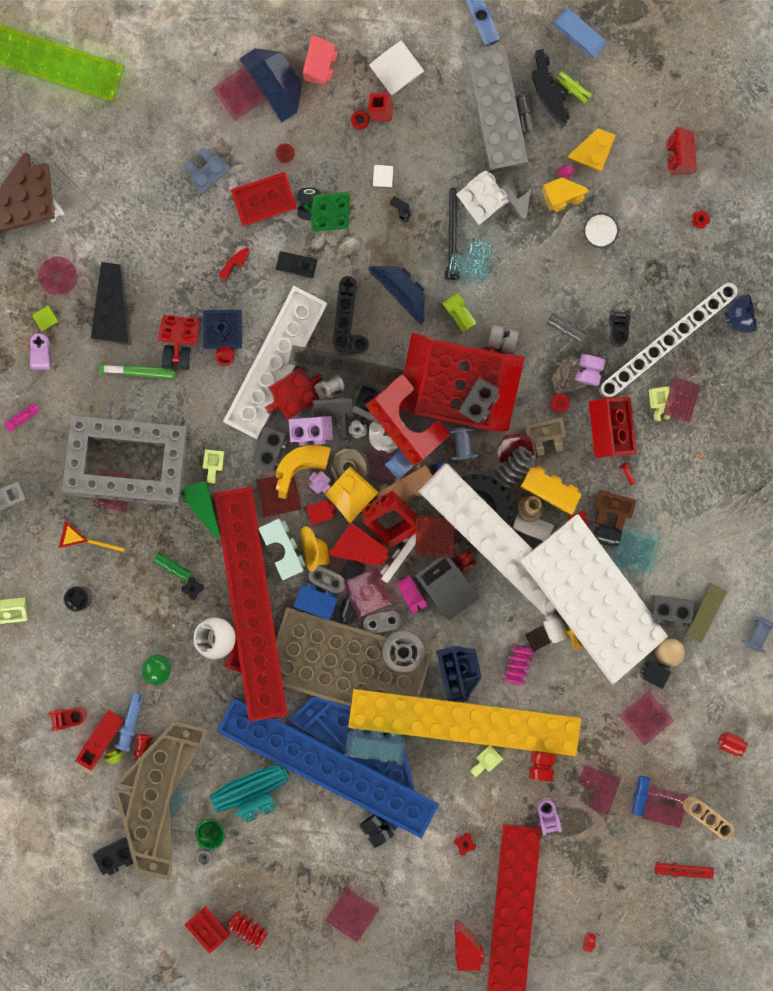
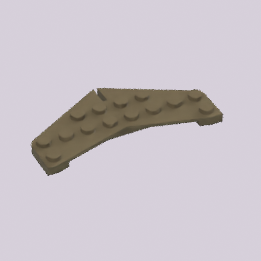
[114,721,207,880]

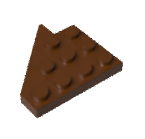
[0,153,55,233]

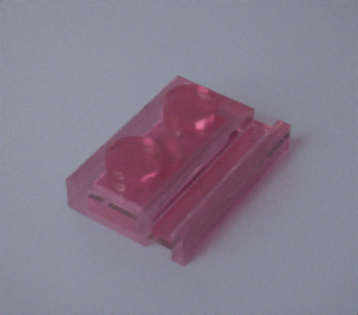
[663,377,700,422]

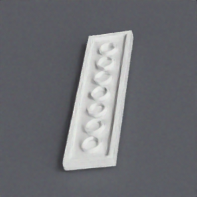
[223,286,328,439]

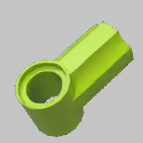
[441,292,477,333]

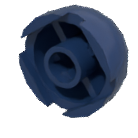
[725,294,757,333]

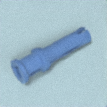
[114,692,144,752]

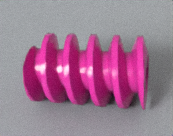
[501,643,535,685]

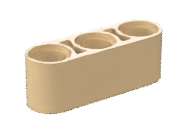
[683,797,734,840]

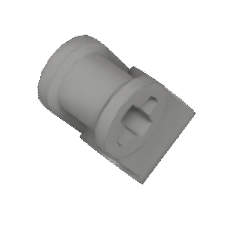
[314,375,345,400]

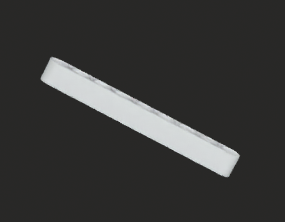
[599,283,738,398]

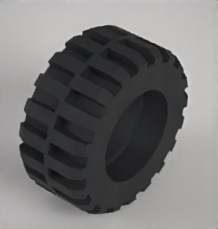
[439,474,513,547]

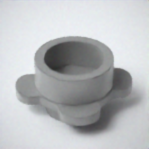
[194,847,215,869]

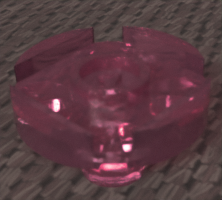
[38,257,77,296]
[366,447,397,481]

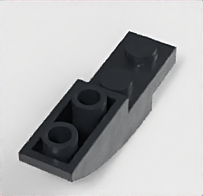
[531,49,569,126]

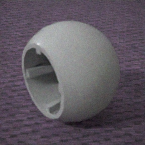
[382,631,425,673]

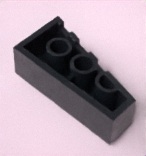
[91,262,131,345]

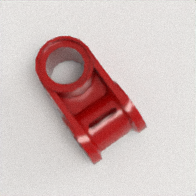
[48,707,87,731]

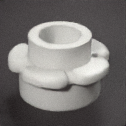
[348,420,367,439]

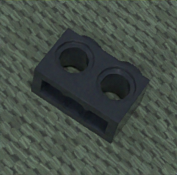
[92,836,134,876]

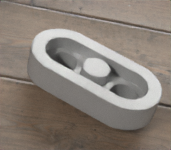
[308,566,345,593]
[363,611,401,633]

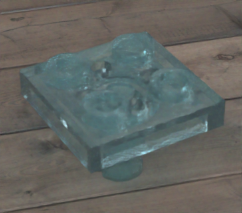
[614,528,660,575]

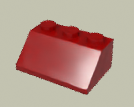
[588,397,637,458]
[455,920,484,971]

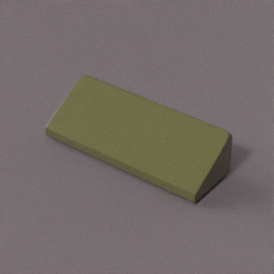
[684,583,727,643]

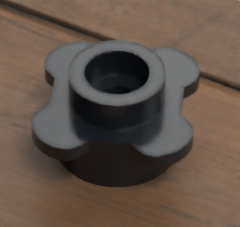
[181,577,204,600]

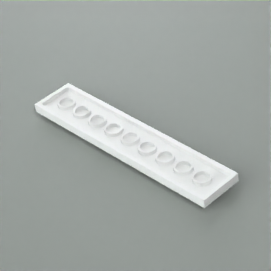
[418,463,557,617]

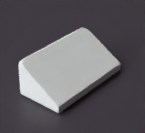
[512,513,554,541]

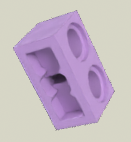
[289,416,333,446]

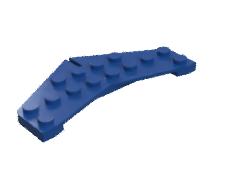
[289,696,415,831]

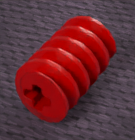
[226,910,268,951]

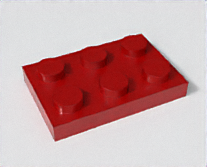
[230,172,297,227]

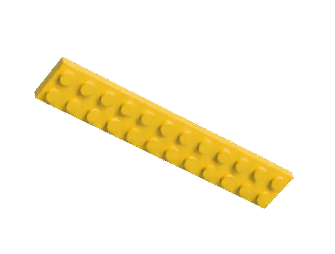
[348,689,581,756]

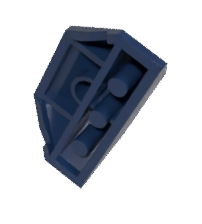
[239,48,302,123]
[368,266,425,325]
[436,646,482,702]

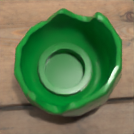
[142,654,171,686]
[195,818,225,850]

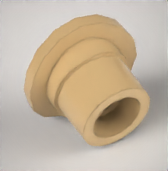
[517,496,544,522]

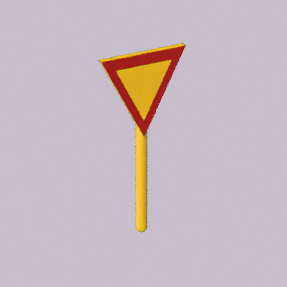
[59,520,125,552]

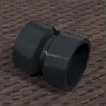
[64,586,92,612]
[359,814,394,848]

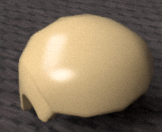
[653,638,685,667]

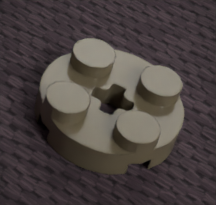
[331,448,370,481]

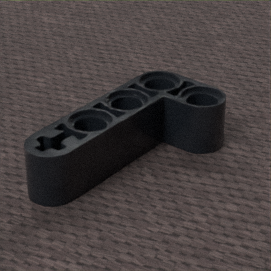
[333,276,369,354]

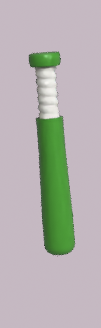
[99,363,176,379]

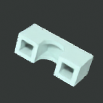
[258,518,306,580]

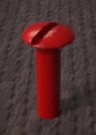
[619,462,635,486]

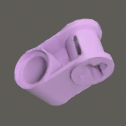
[30,333,51,370]
[537,797,562,836]

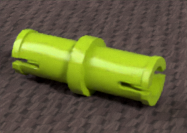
[555,71,592,104]

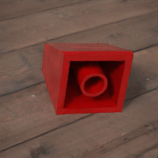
[329,523,390,566]

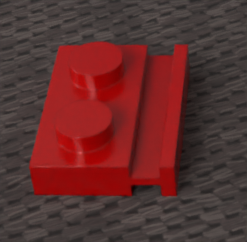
[184,905,231,954]

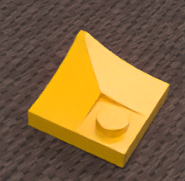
[324,467,378,523]

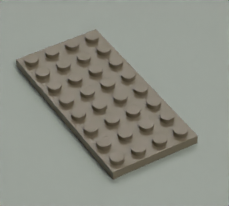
[276,607,433,707]

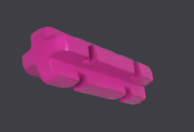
[4,403,40,432]

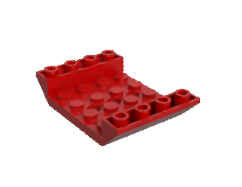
[399,332,525,431]

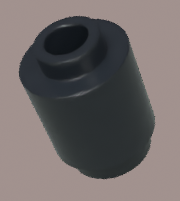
[593,524,622,547]
[339,595,362,624]

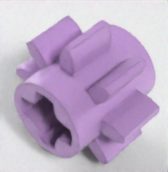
[308,471,331,494]

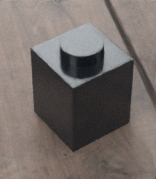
[639,660,671,689]

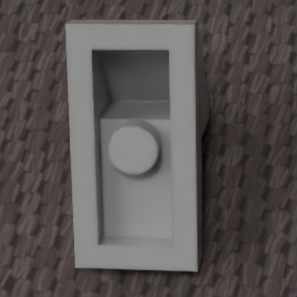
[501,184,530,222]

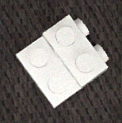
[456,170,509,225]

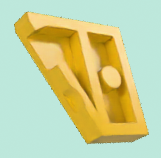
[567,128,616,172]

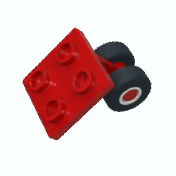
[158,315,201,370]

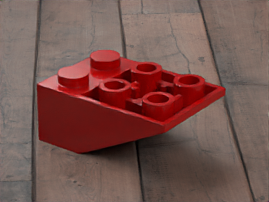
[666,127,697,175]

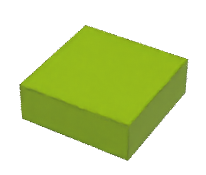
[32,305,59,332]

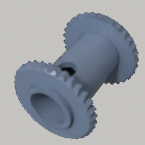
[448,427,478,461]
[741,616,773,653]

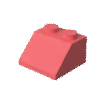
[303,35,338,86]

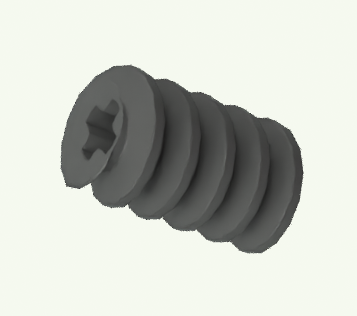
[493,446,535,488]

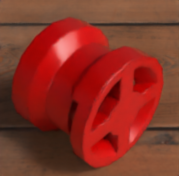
[454,550,478,572]

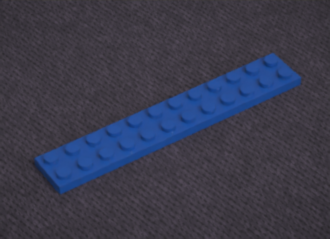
[217,697,440,839]

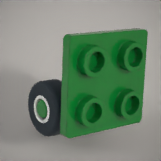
[297,187,350,232]

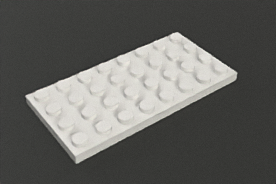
[520,514,668,684]

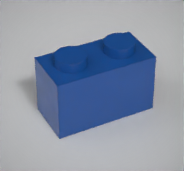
[294,583,338,620]

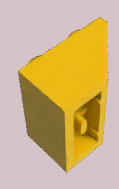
[541,178,589,213]

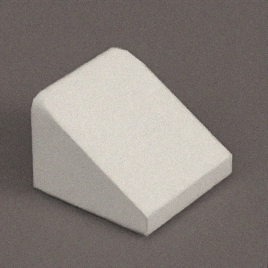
[373,165,393,187]

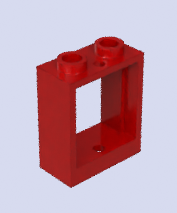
[362,490,422,548]

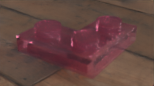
[578,765,621,814]

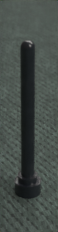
[445,188,460,280]

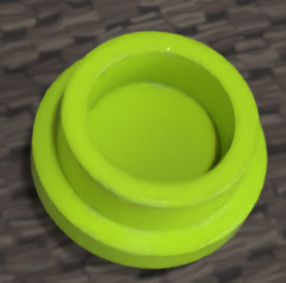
[103,748,122,765]

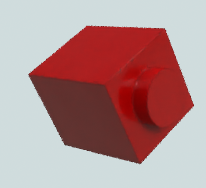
[368,93,394,121]
[306,499,336,525]

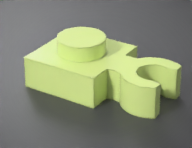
[649,386,671,421]

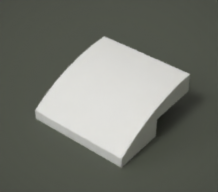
[369,41,424,96]

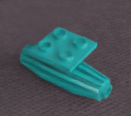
[209,764,290,822]

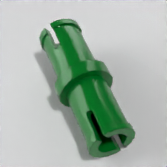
[153,552,191,582]

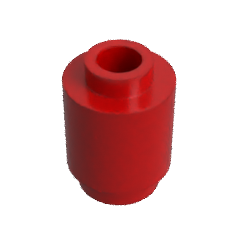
[717,732,748,757]

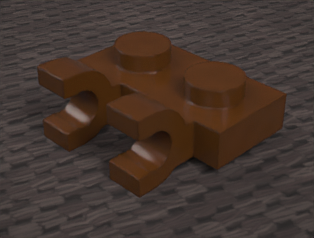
[594,490,637,531]

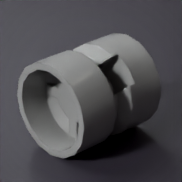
[487,325,519,354]

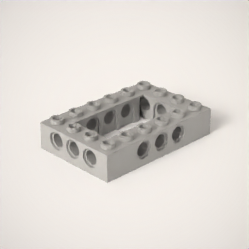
[62,416,188,506]

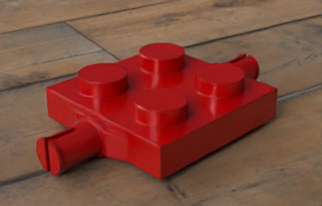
[264,367,323,420]

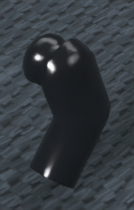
[389,196,411,223]

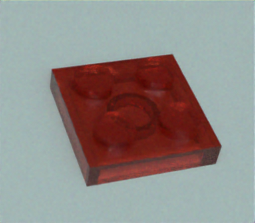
[256,475,301,517]
[415,515,456,558]

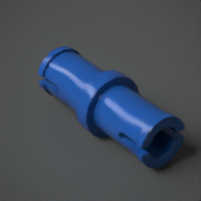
[631,776,651,816]

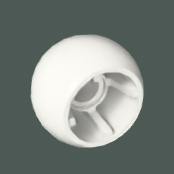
[194,617,236,659]

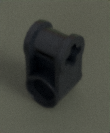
[609,310,630,347]

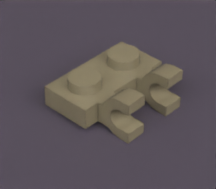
[525,418,566,457]

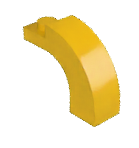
[276,445,331,499]

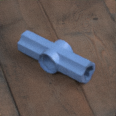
[465,0,500,47]

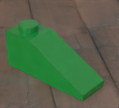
[181,481,221,538]

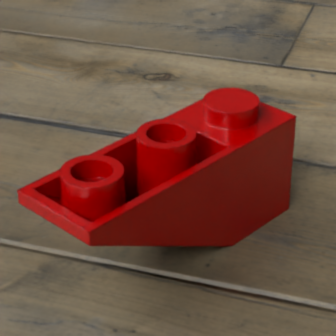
[75,710,125,771]

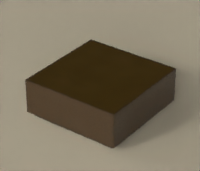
[525,626,551,652]

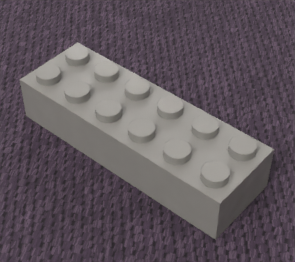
[467,49,528,173]

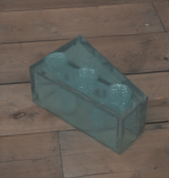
[345,728,406,765]

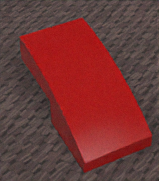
[218,247,251,281]

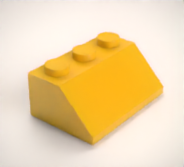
[519,465,582,515]

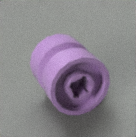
[575,354,606,386]

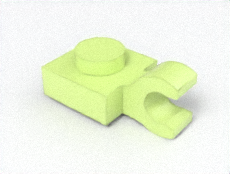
[203,449,225,484]
[470,745,503,777]

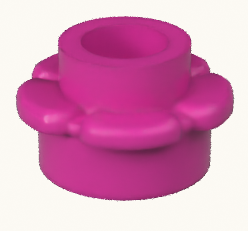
[557,164,576,179]

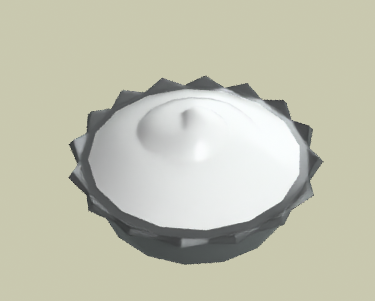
[582,211,620,249]

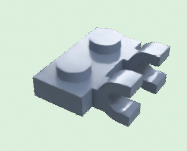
[184,147,230,194]

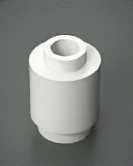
[543,613,567,643]

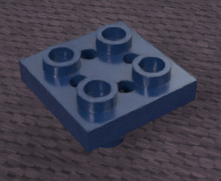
[203,310,242,349]

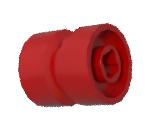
[528,751,557,782]

